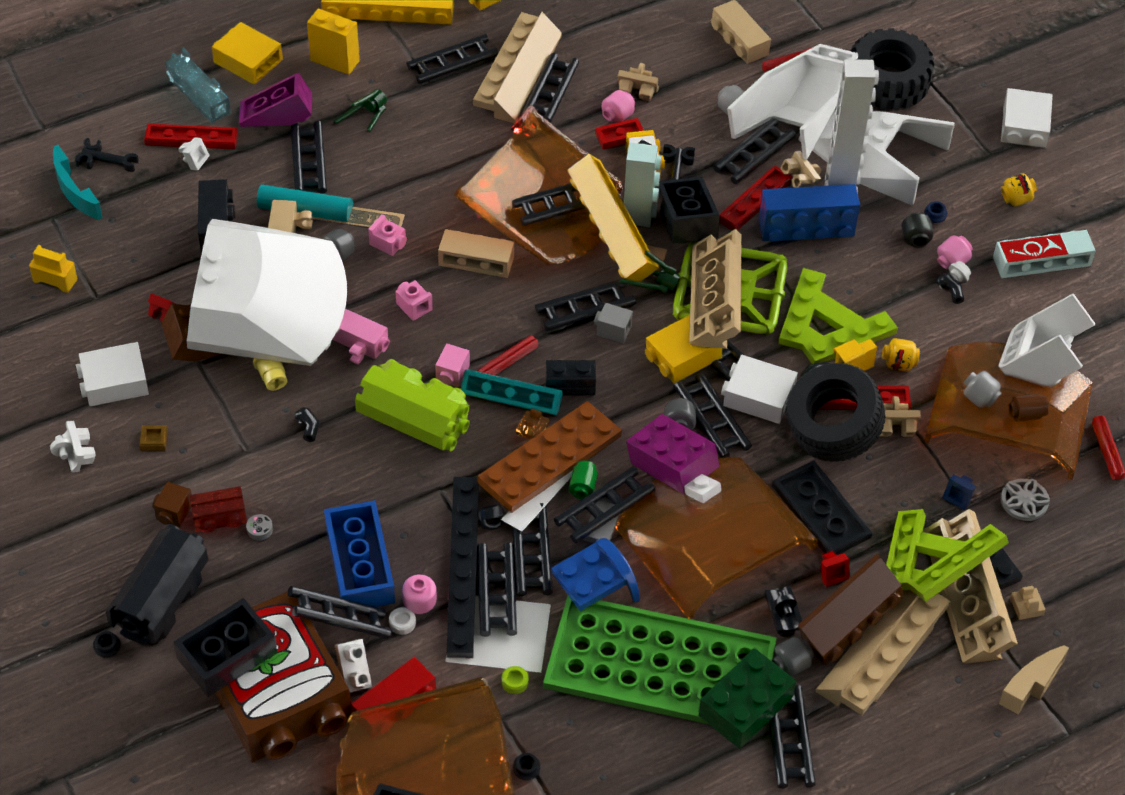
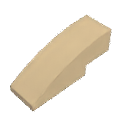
[999,645,1069,714]

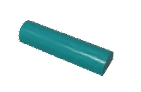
[257,184,353,222]
[461,369,562,415]

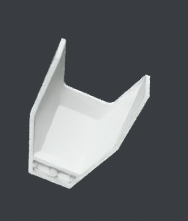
[727,44,858,160]
[798,110,955,206]

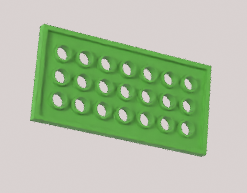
[543,596,777,734]

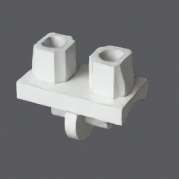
[50,421,96,472]
[335,639,372,692]

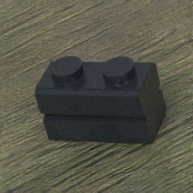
[546,360,596,396]

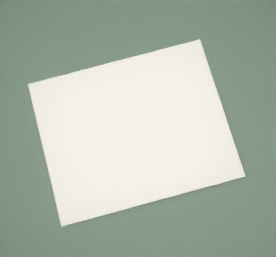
[445,596,551,673]

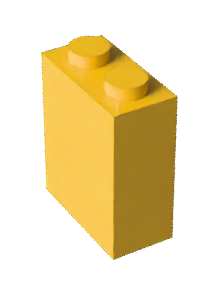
[307,8,360,75]
[212,22,283,85]
[645,315,722,384]

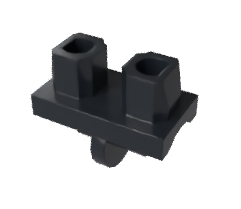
[764,586,803,637]

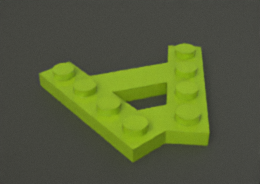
[778,268,898,364]
[886,509,1009,602]

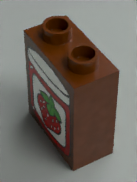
[215,591,352,763]

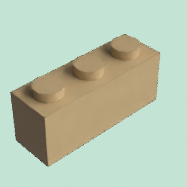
[711,0,771,64]
[438,229,514,278]

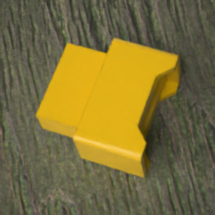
[29,245,77,293]
[833,339,877,371]

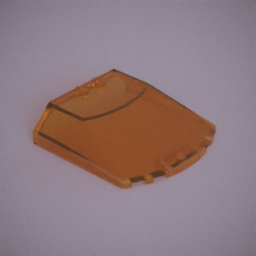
[454,110,623,266]
[924,342,1093,480]
[616,457,818,619]
[336,677,515,795]

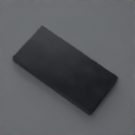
[772,460,872,555]

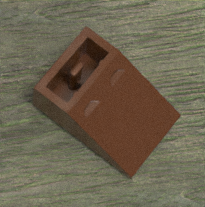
[161,304,223,361]

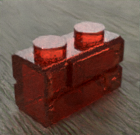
[189,486,247,533]

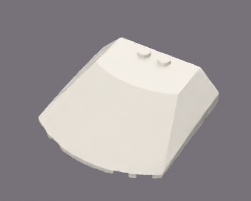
[187,219,347,366]

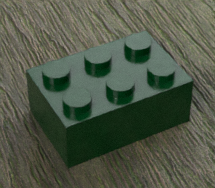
[698,648,796,749]

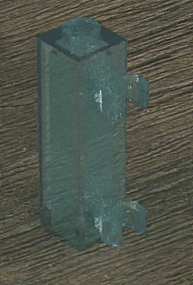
[165,48,231,123]

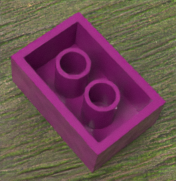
[626,414,719,495]

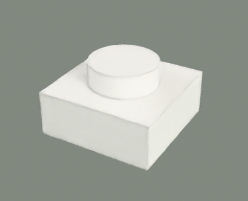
[684,474,721,503]

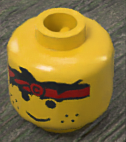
[1001,173,1037,207]
[882,338,920,372]

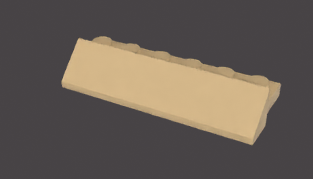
[473,12,562,124]
[689,229,741,349]
[923,509,1018,664]
[816,590,950,715]

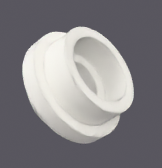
[949,261,971,283]

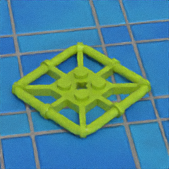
[673,241,787,335]

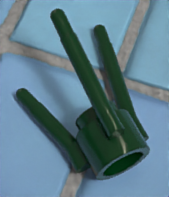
[333,89,387,132]
[619,251,680,293]

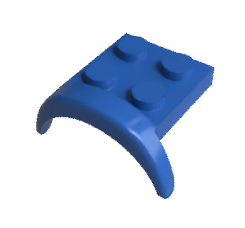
[551,538,640,611]

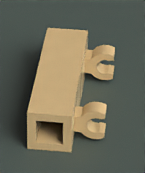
[268,200,313,233]

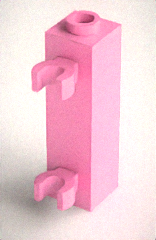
[332,309,390,364]

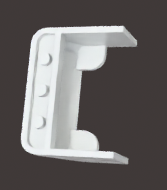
[998,293,1095,387]

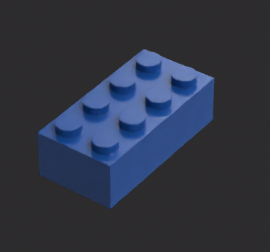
[759,184,860,242]
[324,500,395,613]

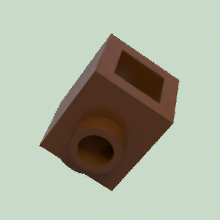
[152,482,193,527]

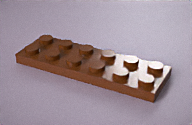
[477,401,622,513]

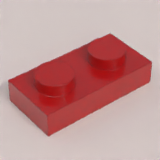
[595,118,644,150]

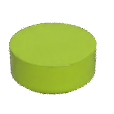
[501,666,529,694]

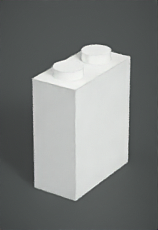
[1001,88,1052,148]
[76,342,149,406]
[721,355,798,424]

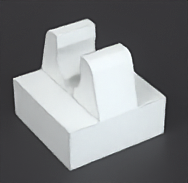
[178,137,210,171]

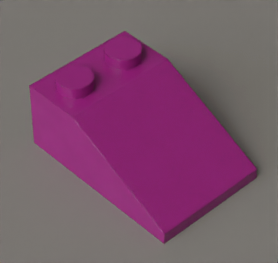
[239,72,312,127]

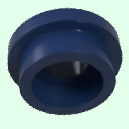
[924,201,948,223]

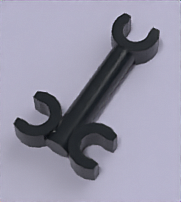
[75,138,139,172]
[662,144,695,180]

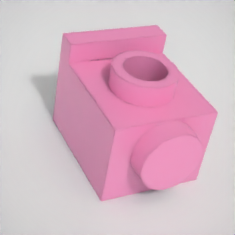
[368,214,407,256]
[396,280,433,321]

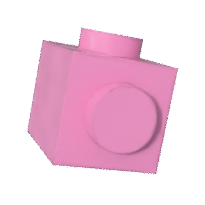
[435,344,470,387]

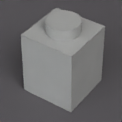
[594,303,633,344]

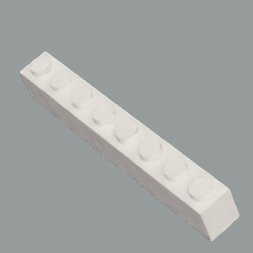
[824,59,879,193]

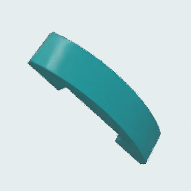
[53,145,103,220]

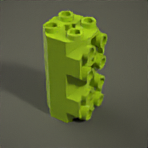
[355,359,470,452]

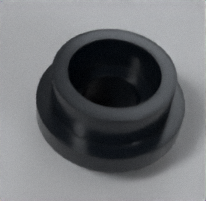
[93,631,121,658]
[513,753,541,780]

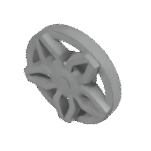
[1001,479,1050,521]

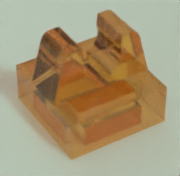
[516,409,549,440]

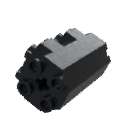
[106,524,208,645]

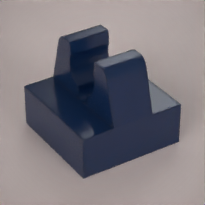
[942,474,976,510]

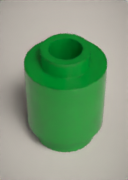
[569,461,598,500]

